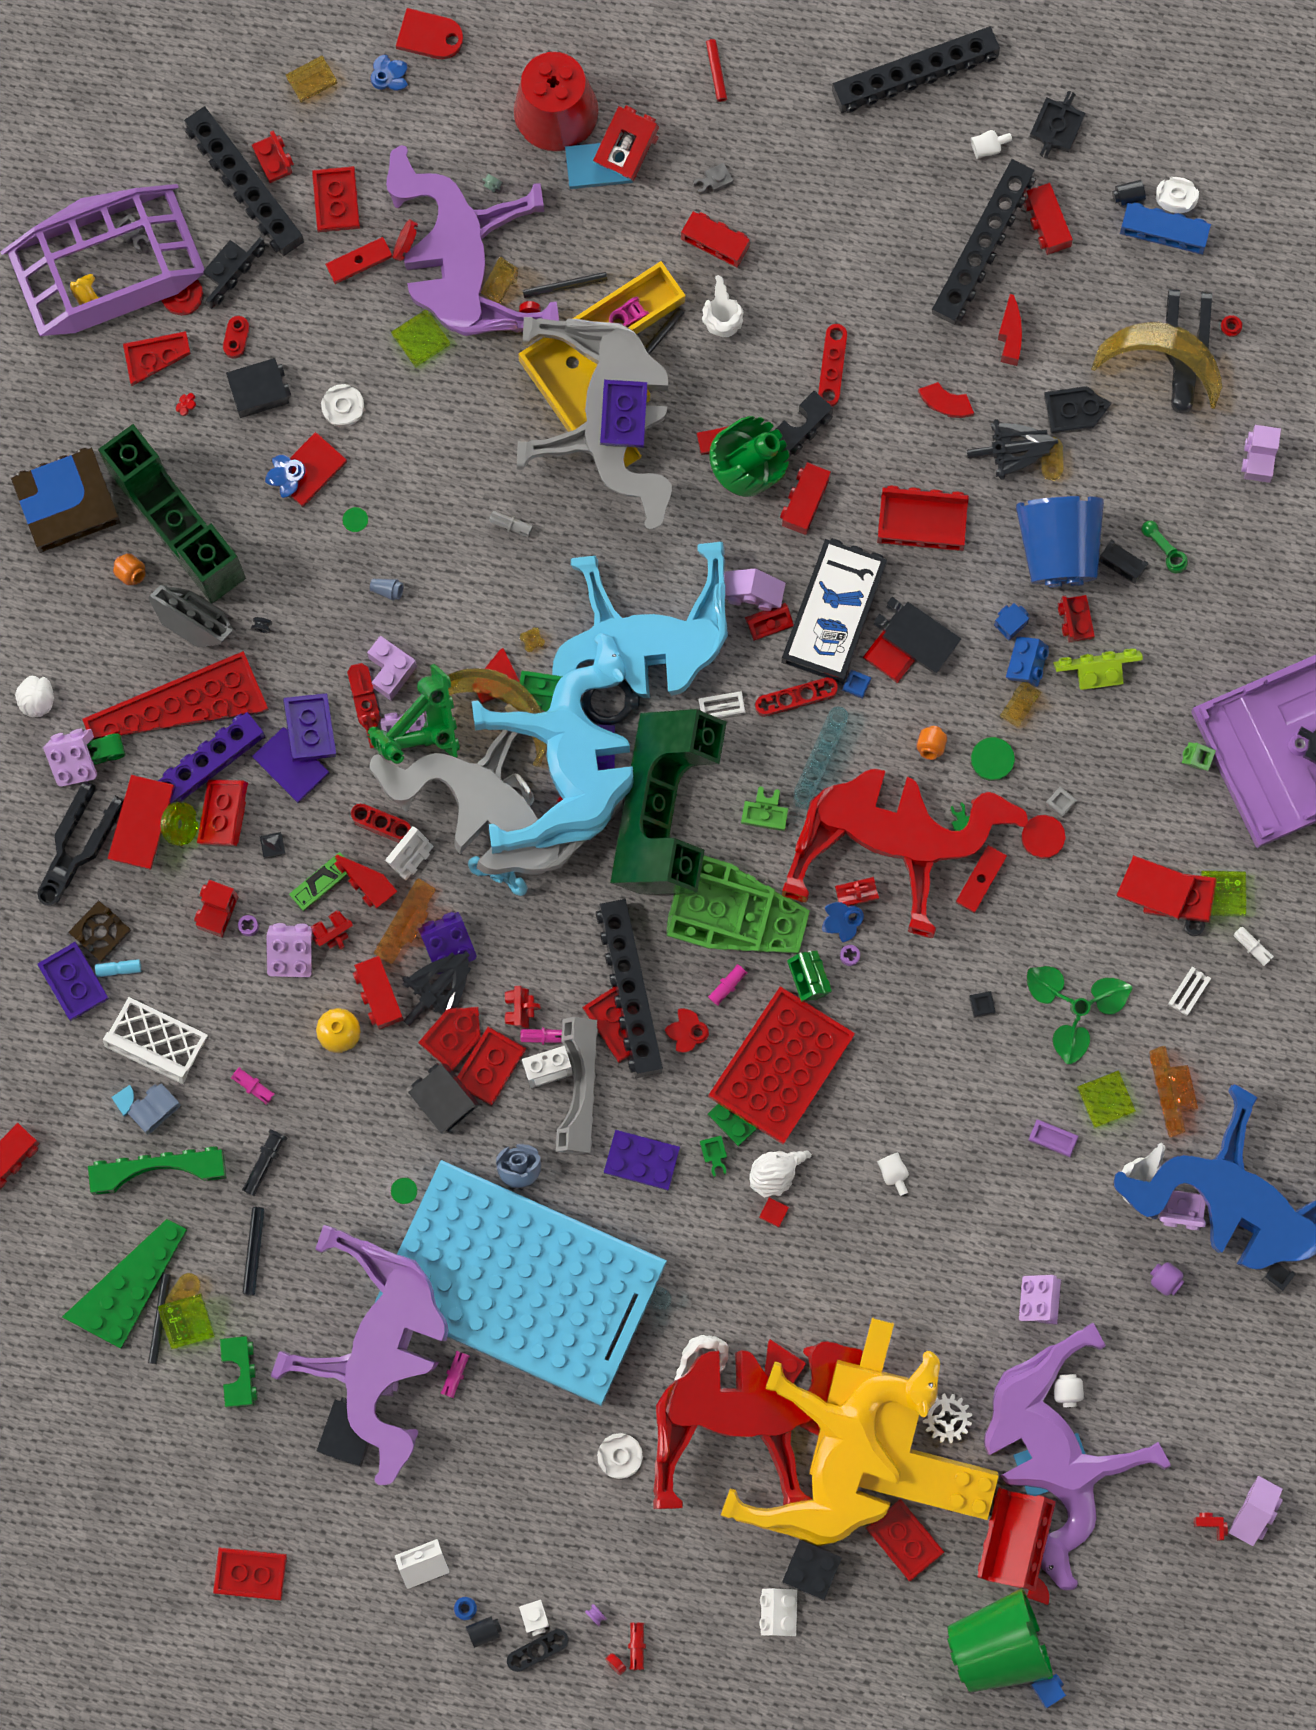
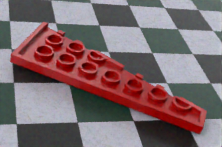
[82,651,269,740]

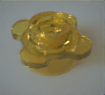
[520,627,545,652]

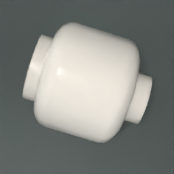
[1053,1374,1084,1407]

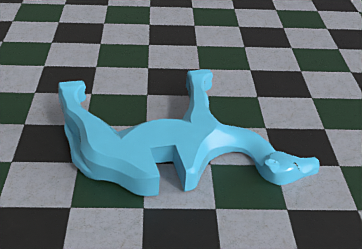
[520,542,728,708]
[472,633,633,854]

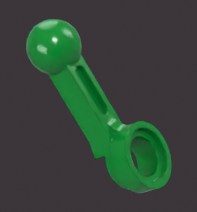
[1141,520,1188,573]

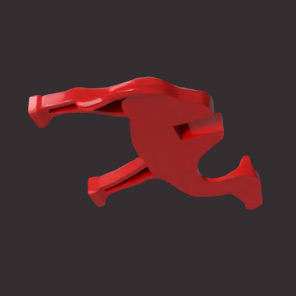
[782,769,1028,938]
[653,1341,863,1509]

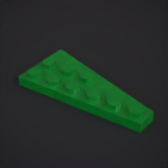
[62,1219,187,1349]

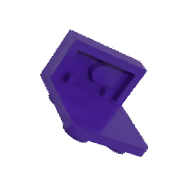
[418,912,477,974]

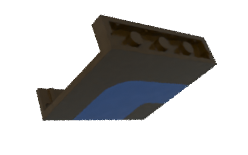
[11,447,121,553]

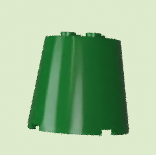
[947,1588,1053,1693]

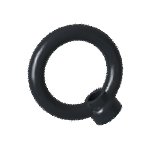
[582,679,640,725]

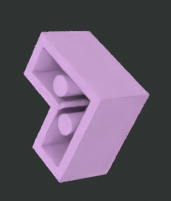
[1241,425,1281,483]
[724,569,786,611]
[367,636,417,701]
[1229,1476,1283,1546]

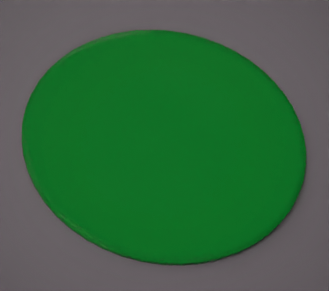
[342,507,368,532]
[391,1178,417,1204]

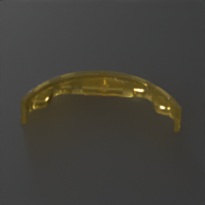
[1091,322,1223,409]
[448,668,547,767]

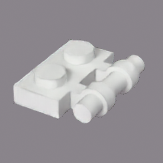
[385,826,434,880]

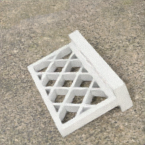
[103,997,208,1084]

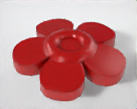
[176,393,196,416]

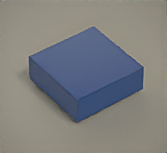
[842,670,871,699]

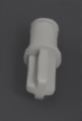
[489,511,533,538]

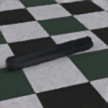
[242,1207,264,1296]

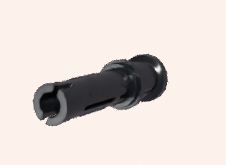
[242,1129,287,1197]

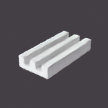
[698,691,745,718]
[1168,967,1211,1016]

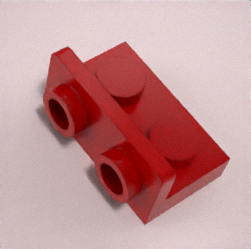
[252,130,294,184]
[1057,595,1095,643]

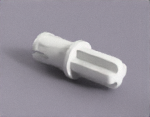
[1234,927,1274,966]

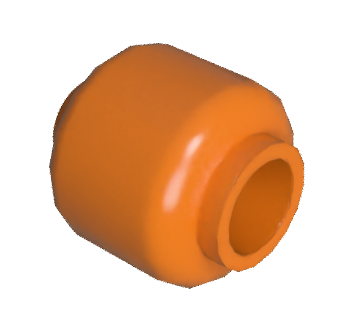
[113,553,146,586]
[916,726,947,760]

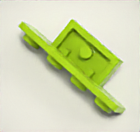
[1053,648,1143,690]

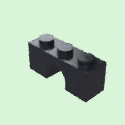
[776,391,833,457]

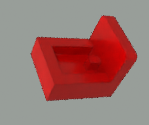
[1194,1513,1228,1541]

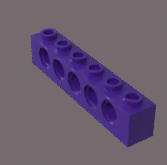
[158,712,265,812]

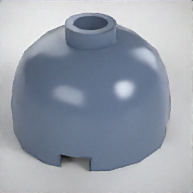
[496,1144,541,1188]

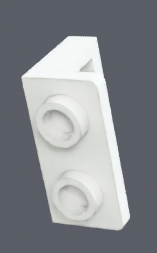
[759,1588,797,1636]

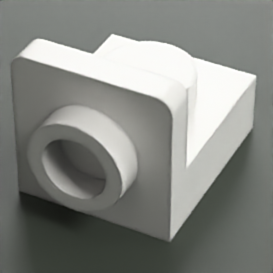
[519,1600,549,1636]

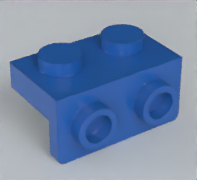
[1006,637,1049,687]

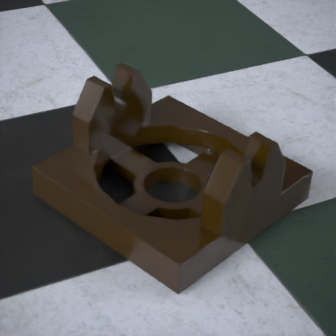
[68,900,131,962]

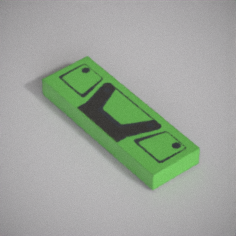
[289,852,348,912]

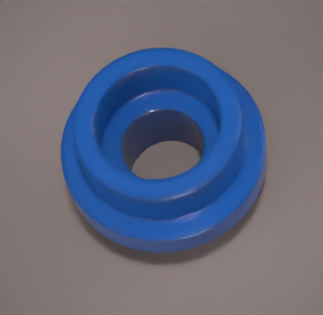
[454,1597,477,1620]

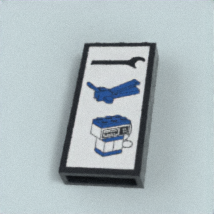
[781,538,887,684]

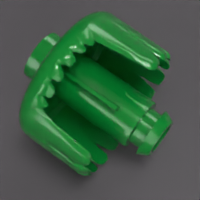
[709,416,789,497]

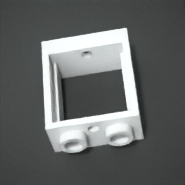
[522,1046,573,1088]

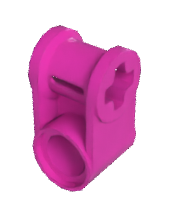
[609,297,650,328]

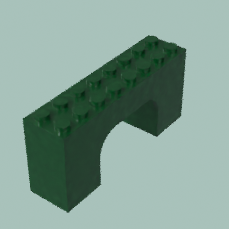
[98,424,246,604]
[610,709,727,895]

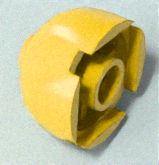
[316,1008,361,1053]

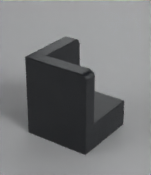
[1262,1263,1296,1294]

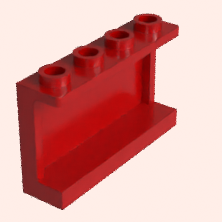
[877,485,969,551]
[977,1488,1056,1591]

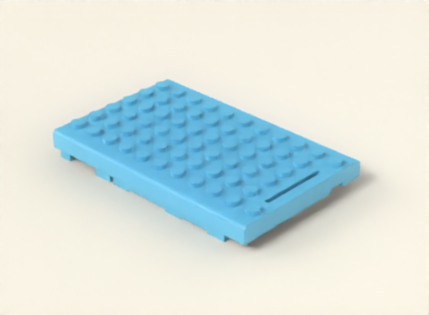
[375,1160,667,1407]

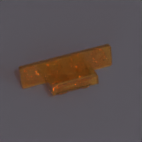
[374,878,436,964]
[1149,1046,1198,1137]

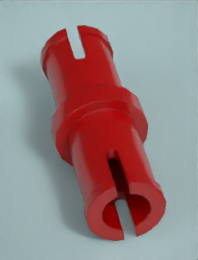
[628,1622,646,1670]

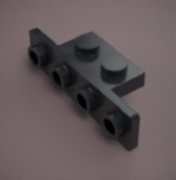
[203,237,266,309]

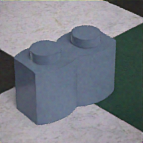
[128,1083,181,1135]

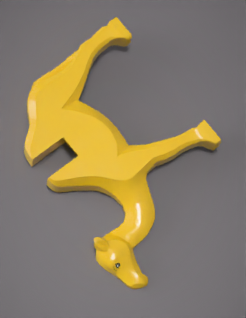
[721,1351,940,1547]

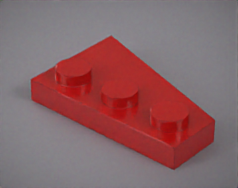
[123,331,191,387]

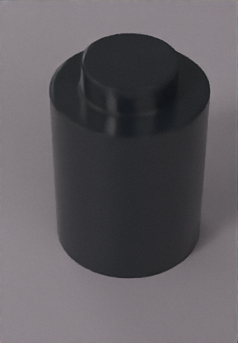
[1112,180,1146,207]
[466,1616,502,1648]

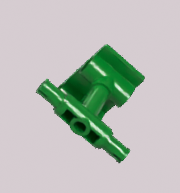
[367,664,460,764]

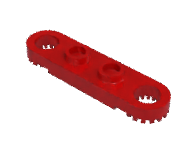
[818,324,847,407]

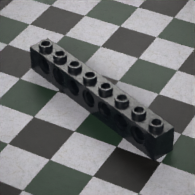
[832,26,1000,113]
[184,106,304,257]
[932,159,1036,325]
[596,899,663,1079]

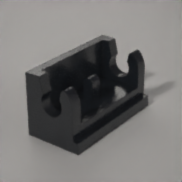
[1099,539,1148,584]

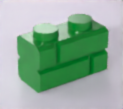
[787,950,832,1002]

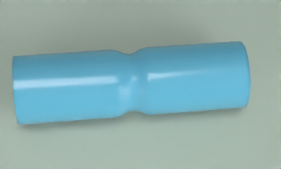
[95,959,141,977]

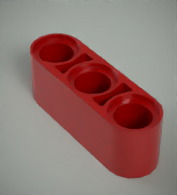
[351,803,411,843]

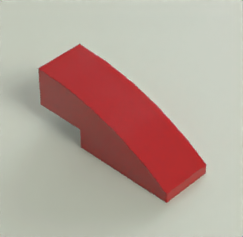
[998,294,1022,366]

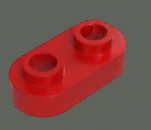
[223,316,250,359]

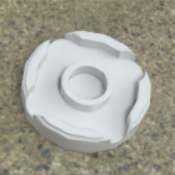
[1156,177,1199,213]
[321,384,364,427]
[597,1433,643,1479]

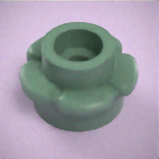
[482,174,503,192]

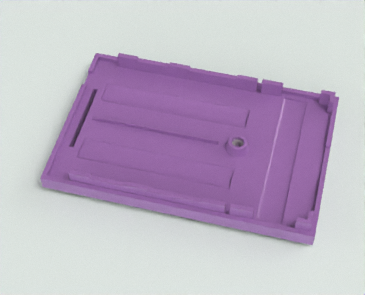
[1191,655,1316,848]

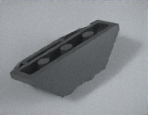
[149,584,233,647]

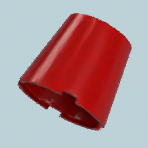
[514,52,598,151]

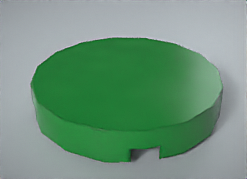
[971,737,1015,781]

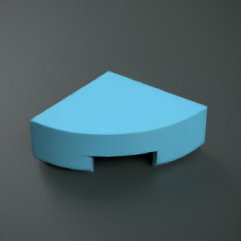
[111,1085,134,1117]

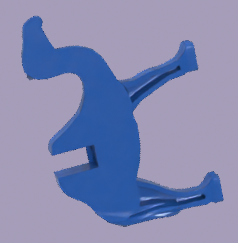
[1114,1084,1316,1269]

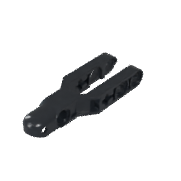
[1164,289,1212,413]
[37,781,124,907]

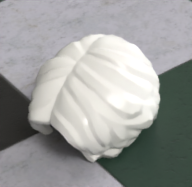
[15,675,54,717]

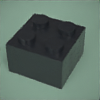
[782,1539,842,1601]

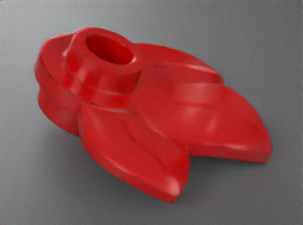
[665,1008,709,1053]

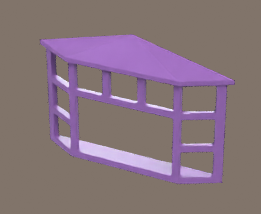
[0,184,205,336]

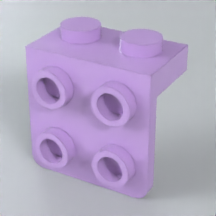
[43,729,97,786]
[267,923,314,977]
[1158,1190,1206,1230]

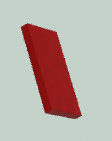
[108,775,175,870]

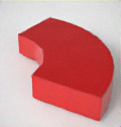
[918,382,974,418]

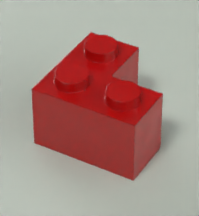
[194,880,239,938]

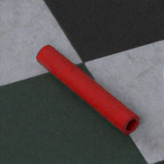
[706,39,727,102]

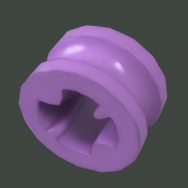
[238,915,259,936]
[840,945,860,966]
[585,1604,607,1627]

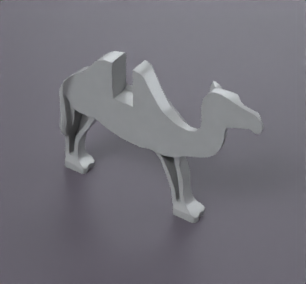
[517,317,672,530]
[369,704,624,875]

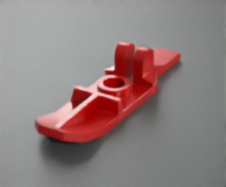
[347,663,380,748]

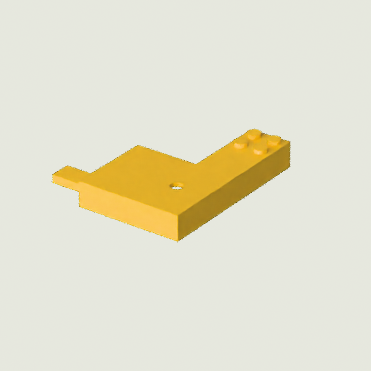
[518,261,685,467]
[809,1317,999,1520]

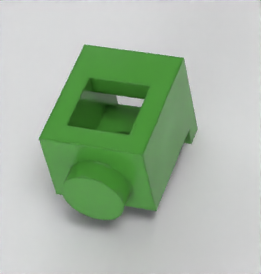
[1181,742,1216,771]

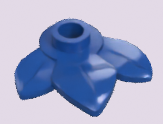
[370,55,408,91]
[265,455,305,498]
[822,902,864,942]

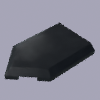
[1044,386,1112,434]

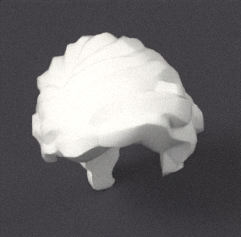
[702,275,743,337]
[1120,1143,1165,1204]
[749,1151,812,1197]
[674,1335,729,1381]

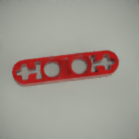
[755,677,838,717]

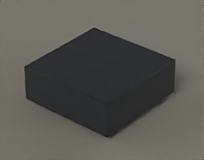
[969,991,996,1018]

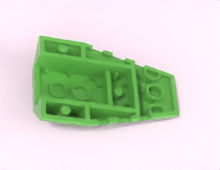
[666,856,810,953]

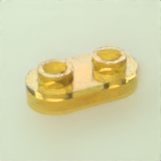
[1041,437,1064,481]
[165,1273,201,1314]

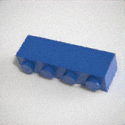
[1120,203,1211,255]

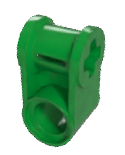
[87,733,126,765]

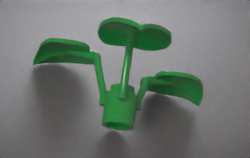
[1027,966,1132,1065]

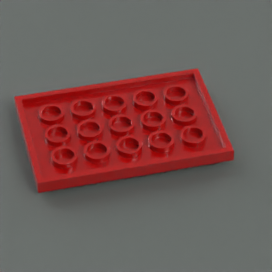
[708,986,855,1145]

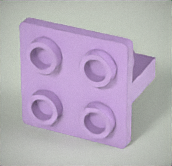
[1019,1275,1061,1324]

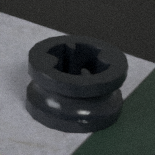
[251,617,272,634]
[1184,919,1205,936]

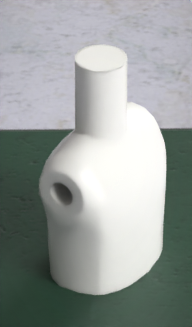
[971,130,1012,159]
[877,1152,909,1196]

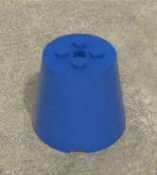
[1016,496,1104,588]

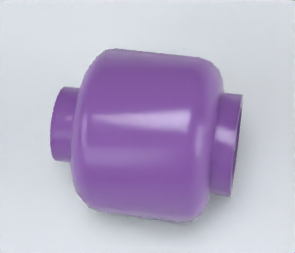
[1150,1262,1185,1296]

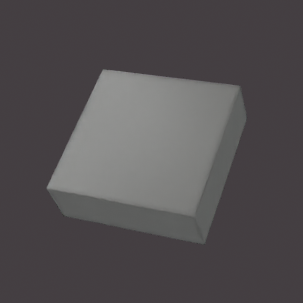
[1045,786,1077,818]

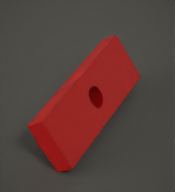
[325,237,393,284]
[955,845,1007,914]

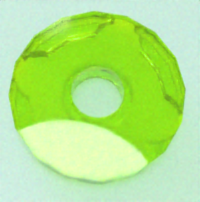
[161,802,198,846]

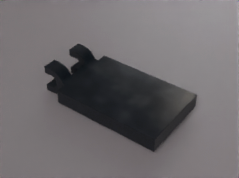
[873,597,961,675]

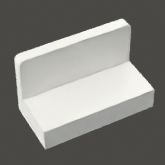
[395,1539,449,1589]

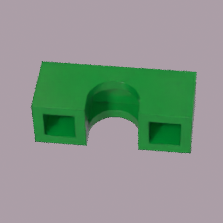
[220,1336,258,1409]

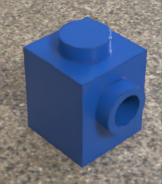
[994,603,1029,641]
[1030,1674,1066,1708]

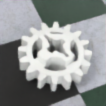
[923,1393,972,1443]

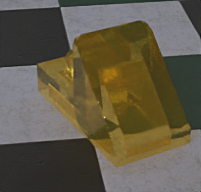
[481,257,518,304]
[1000,682,1042,728]

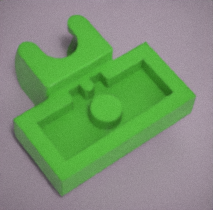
[741,786,788,831]

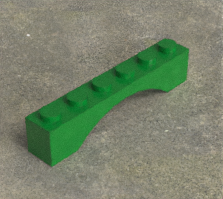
[88,1146,227,1195]

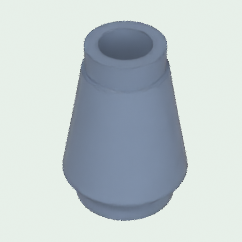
[370,578,404,601]

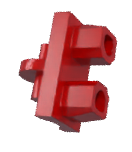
[835,877,879,906]
[310,910,353,950]
[505,986,541,1029]

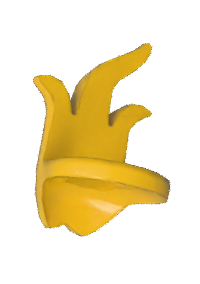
[70,274,100,305]

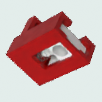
[593,105,659,181]

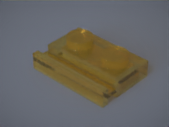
[285,55,337,103]

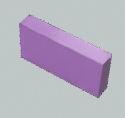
[1028,1119,1078,1158]

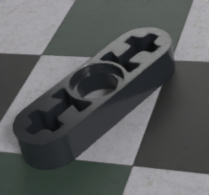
[507,1629,569,1672]

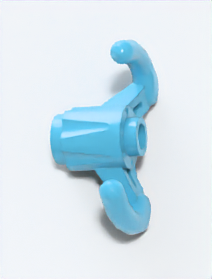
[468,856,528,896]

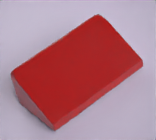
[745,603,794,641]

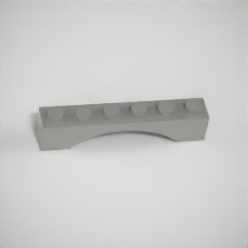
[556,1017,598,1155]

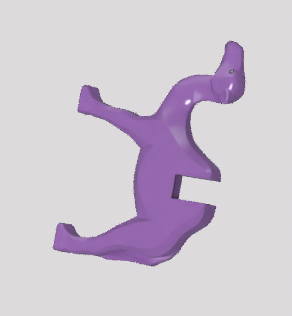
[386,145,559,336]
[271,1225,449,1485]
[984,1323,1171,1590]

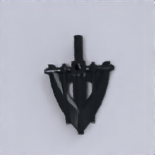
[967,419,1059,480]
[402,951,471,1026]

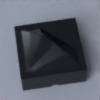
[259,832,286,859]

